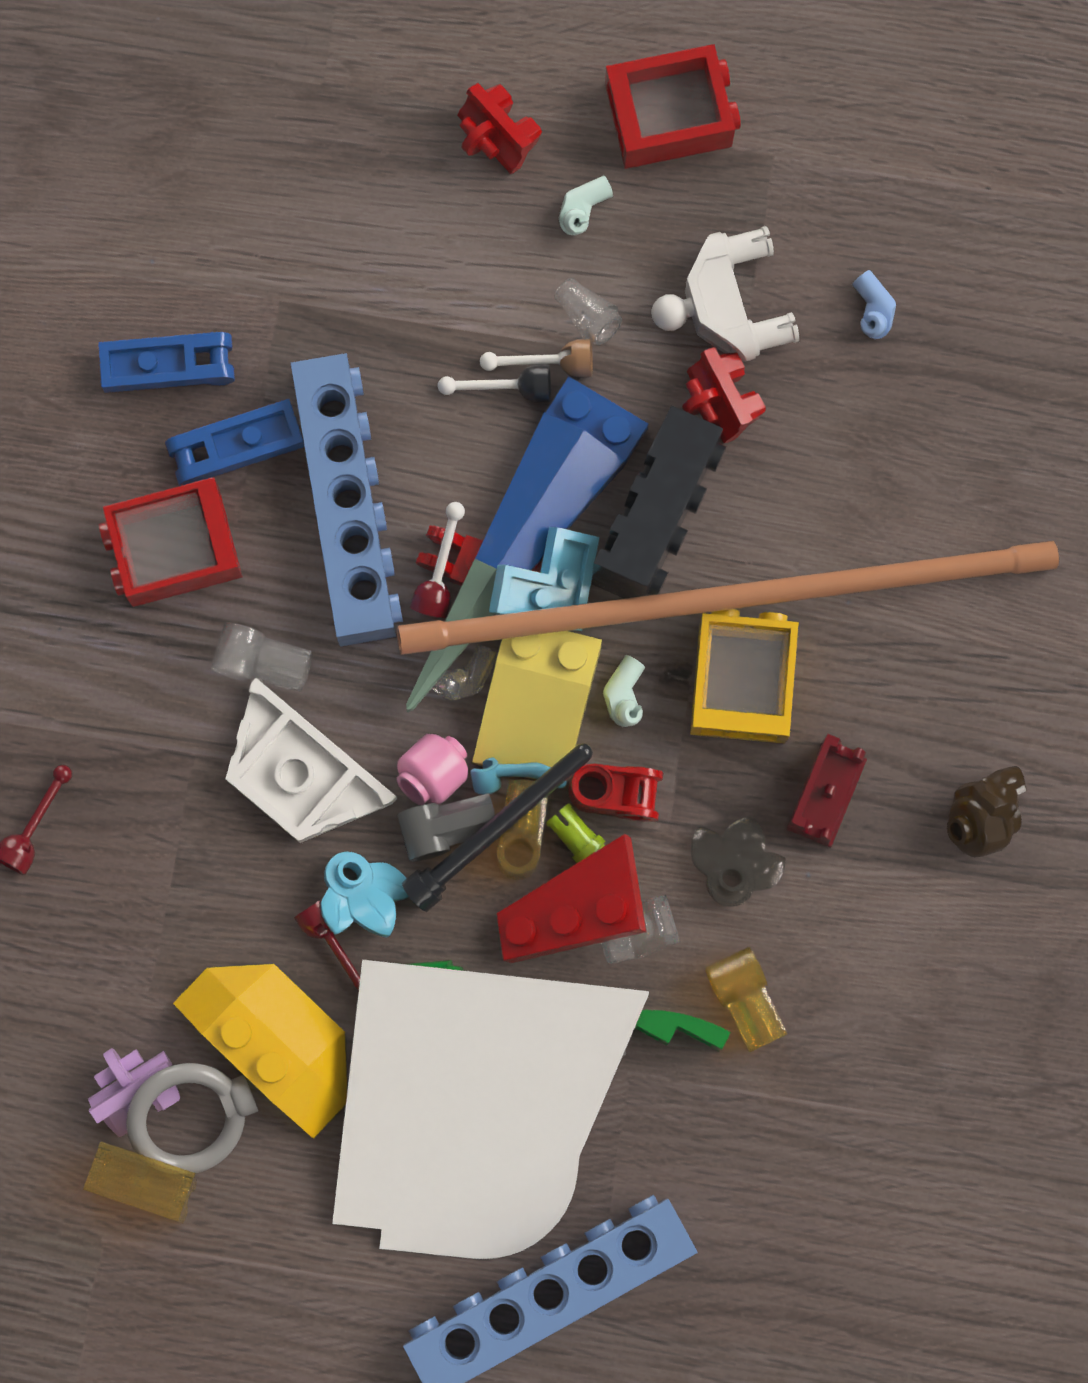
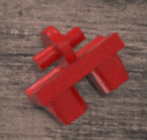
[457,83,542,174]
[682,347,766,444]

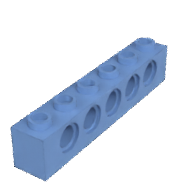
[291,353,403,647]
[403,1195,698,1383]

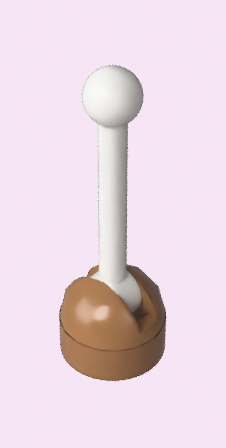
[480,339,593,377]

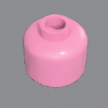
[397,734,468,805]

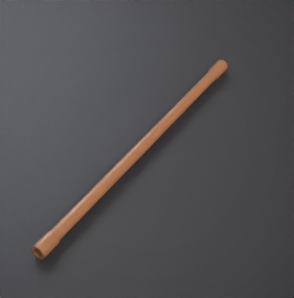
[397,541,1059,655]

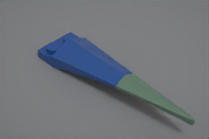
[406,376,649,712]

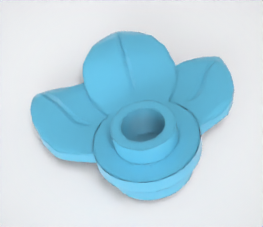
[321,851,409,937]

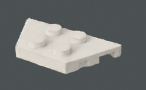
[226,678,397,843]

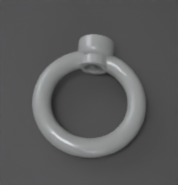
[126,1063,258,1175]

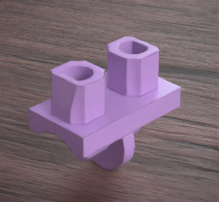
[88,1048,180,1137]

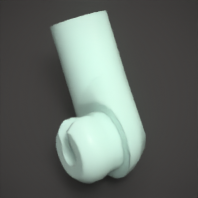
[559,175,613,235]
[603,655,645,727]

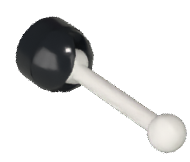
[438,364,551,402]

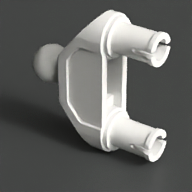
[651,226,799,362]

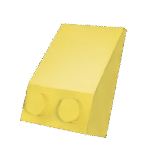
[472,631,602,780]

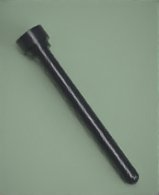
[402,743,593,912]

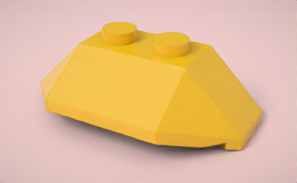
[173,964,348,1139]

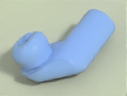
[852,270,896,339]

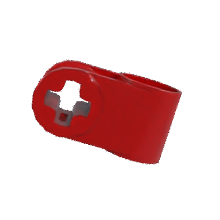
[569,763,664,822]

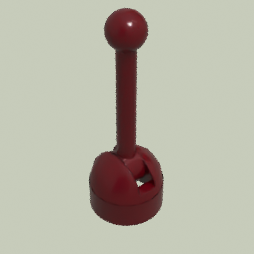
[0,765,72,876]
[294,899,360,992]

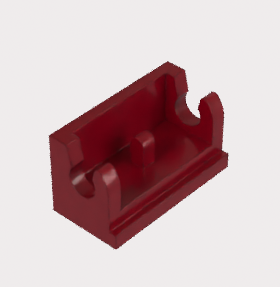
[787,733,867,848]

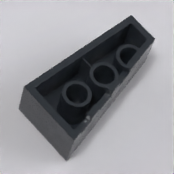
[592,405,727,599]

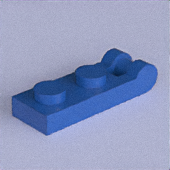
[99,332,235,393]
[165,399,305,486]

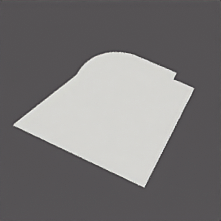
[332,960,649,1259]

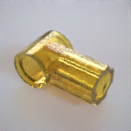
[497,780,549,880]
[704,947,787,1052]

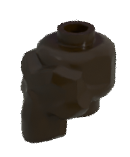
[947,766,1027,857]

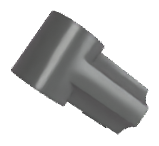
[397,793,495,862]

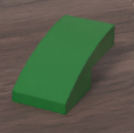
[635,1010,731,1052]

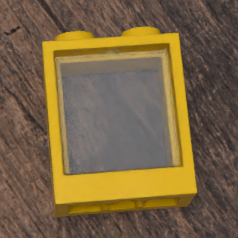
[690,609,799,744]

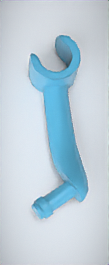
[470,757,576,794]

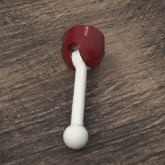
[410,502,465,618]

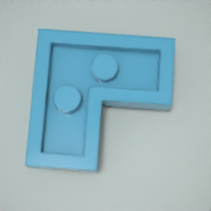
[489,527,599,631]

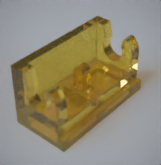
[83,1141,197,1224]

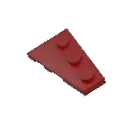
[497,834,646,963]

